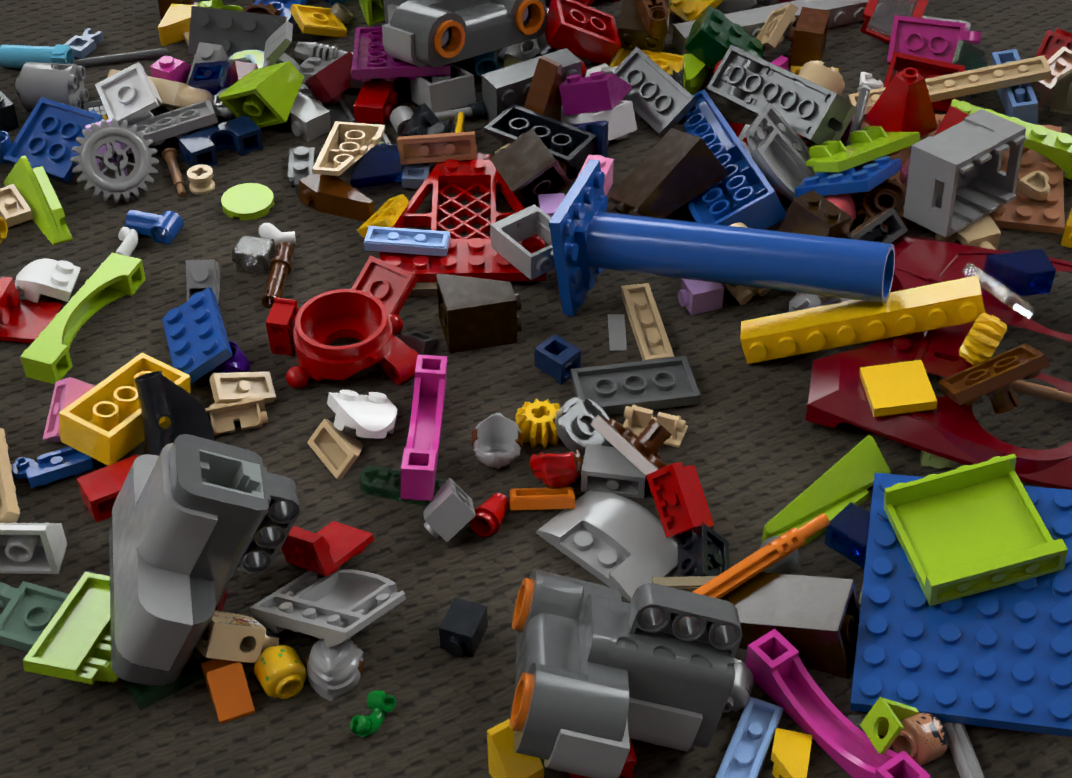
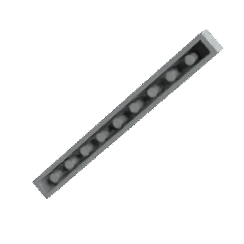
[672,0,891,56]

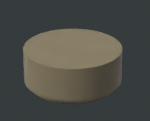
[330,3,353,24]

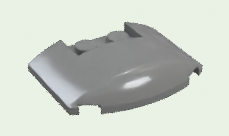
[745,102,815,201]
[536,490,678,602]
[250,569,406,647]

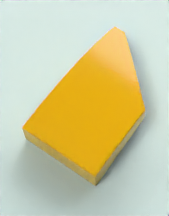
[771,728,813,778]

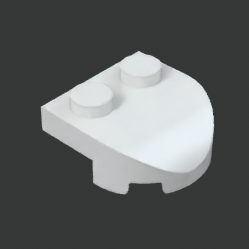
[15,258,81,303]
[327,390,397,439]

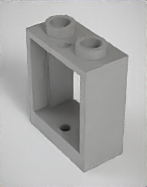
[490,204,556,280]

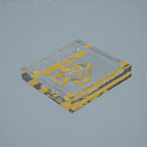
[962,263,1036,318]

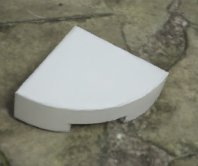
[859,72,884,89]

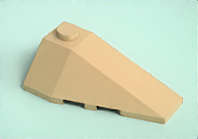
[312,121,385,176]

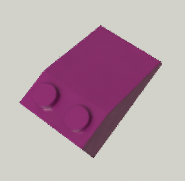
[559,71,632,115]

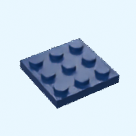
[3,97,105,183]
[794,156,903,198]

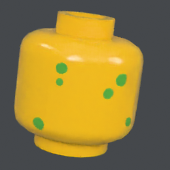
[254,645,307,699]

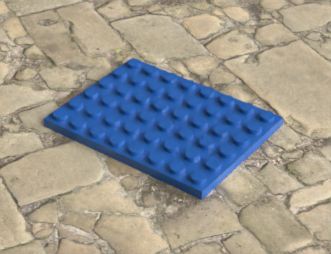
[850,473,1072,737]

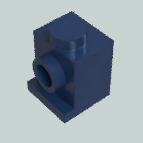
[534,334,581,385]

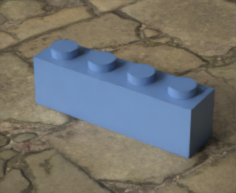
[992,49,1038,125]

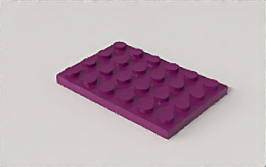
[351,27,451,82]

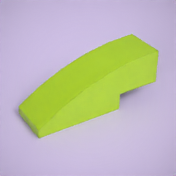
[682,54,709,95]

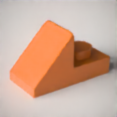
[201,659,255,724]

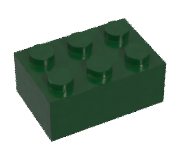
[684,5,765,70]

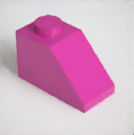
[150,55,192,84]

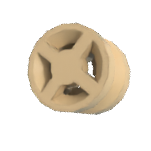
[187,164,215,195]

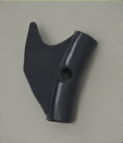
[134,371,216,456]

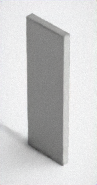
[608,314,627,351]

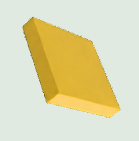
[290,4,347,38]
[860,360,937,417]

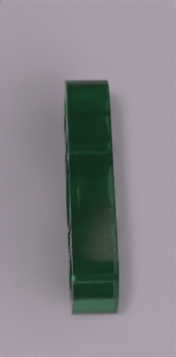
[359,466,445,507]

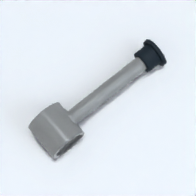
[390,100,486,137]

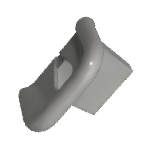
[263,21,299,68]

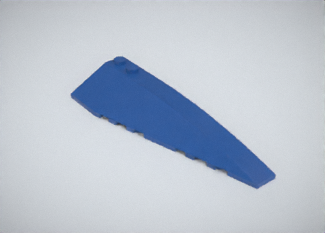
[684,89,786,230]

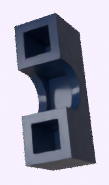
[178,115,263,168]

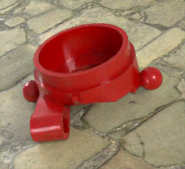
[286,289,419,389]

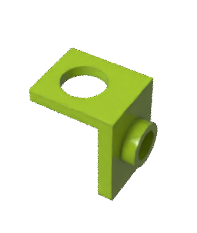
[860,697,919,755]

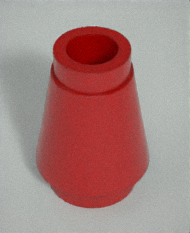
[470,493,509,537]

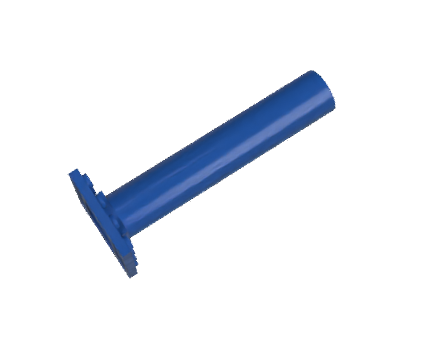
[549,159,895,317]

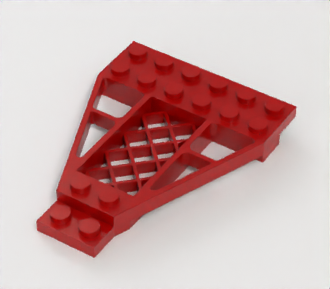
[380,153,546,282]

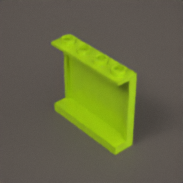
[884,454,1068,606]

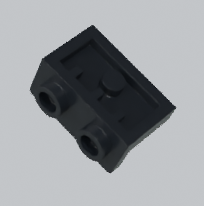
[400,103,453,137]
[678,522,730,577]

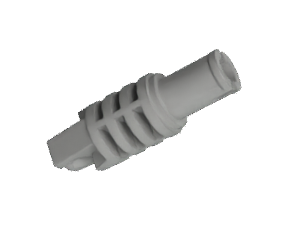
[294,42,353,61]

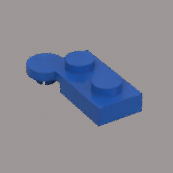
[12,446,94,488]

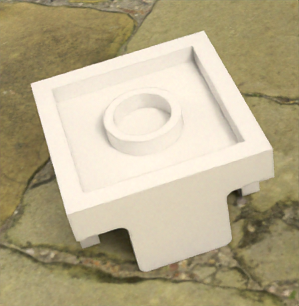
[95,62,162,125]

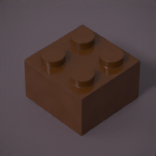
[787,7,830,68]

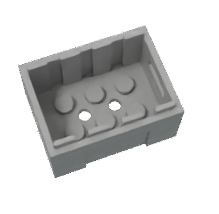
[903,109,1027,238]

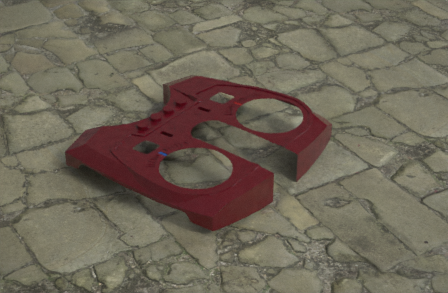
[805,235,1072,490]

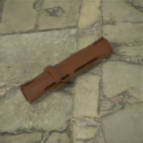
[262,242,294,308]

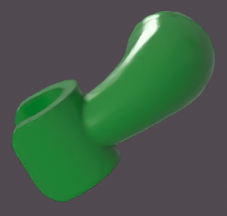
[350,690,396,737]

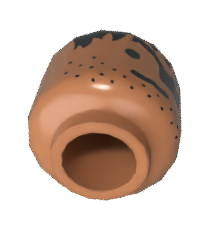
[892,712,948,765]

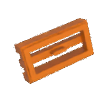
[510,487,575,510]

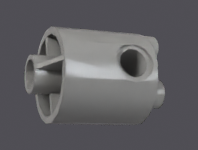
[15,62,89,111]

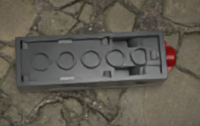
[707,45,857,146]

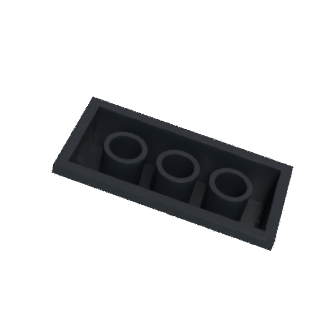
[484,104,597,172]

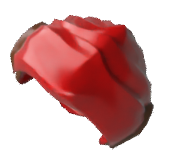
[529,450,583,488]

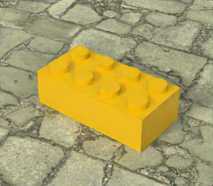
[59,353,190,466]

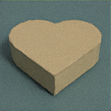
[1016,171,1051,201]

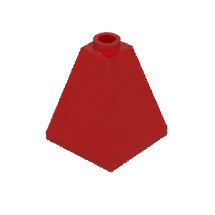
[865,67,938,138]

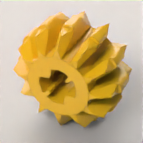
[959,312,1007,365]
[515,398,560,448]

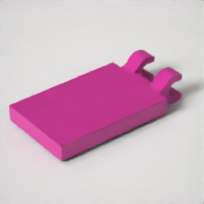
[887,15,982,68]

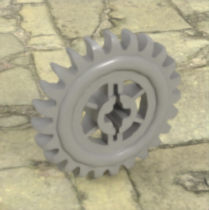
[70,118,159,204]

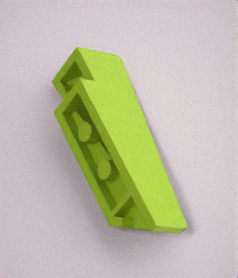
[3,155,73,245]
[762,435,891,547]

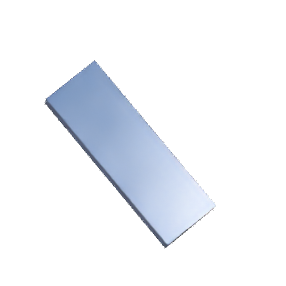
[364,226,451,256]
[715,697,784,778]

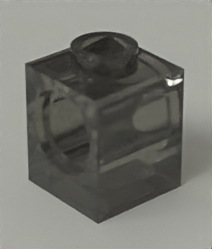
[232,236,276,276]

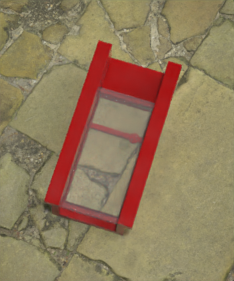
[860,0,929,44]

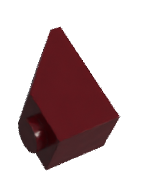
[305,51,353,105]

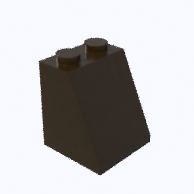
[490,129,572,208]
[779,190,852,239]
[436,274,521,354]

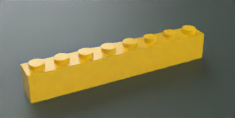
[740,275,985,364]

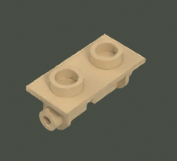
[205,396,268,436]
[623,404,688,448]

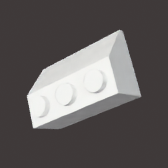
[0,522,67,574]

